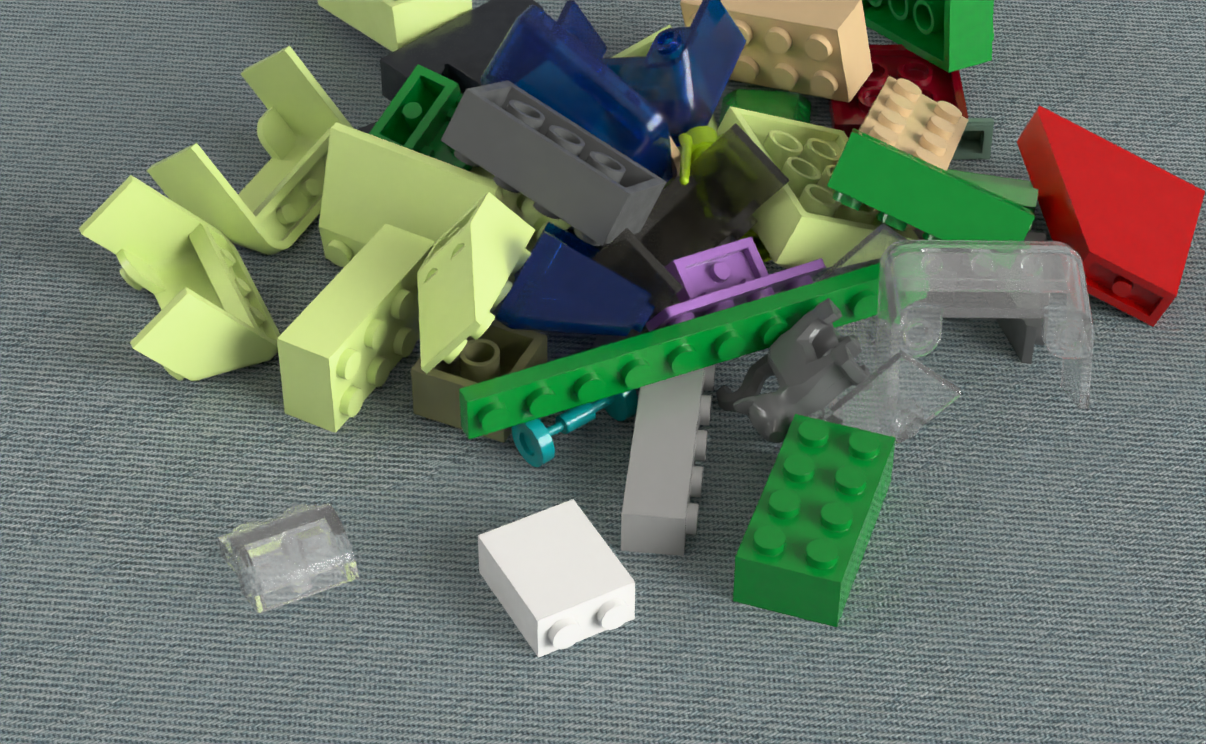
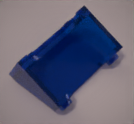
[494,220,655,336]

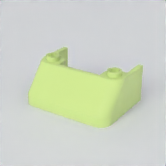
[147,45,353,255]
[79,175,280,381]

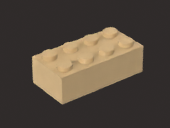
[680,0,873,103]
[859,76,969,230]

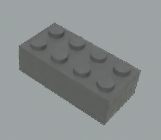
[441,80,667,246]

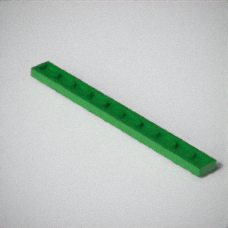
[459,251,930,439]

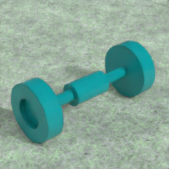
[512,389,638,467]

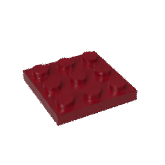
[828,44,969,138]

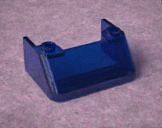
[543,0,746,147]
[480,5,673,182]

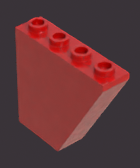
[1017,105,1205,327]

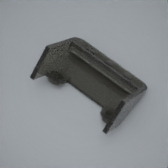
[564,123,790,324]

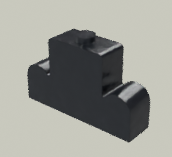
[380,0,550,101]

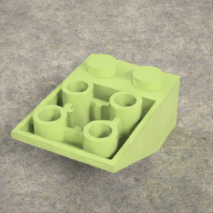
[417,192,535,374]

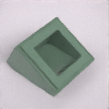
[952,118,994,160]

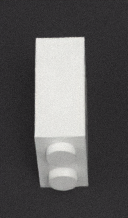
[478,499,635,658]

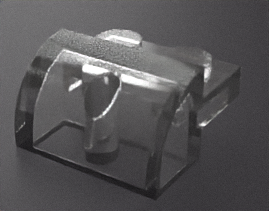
[217,503,360,614]

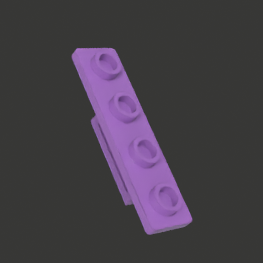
[646,236,826,332]

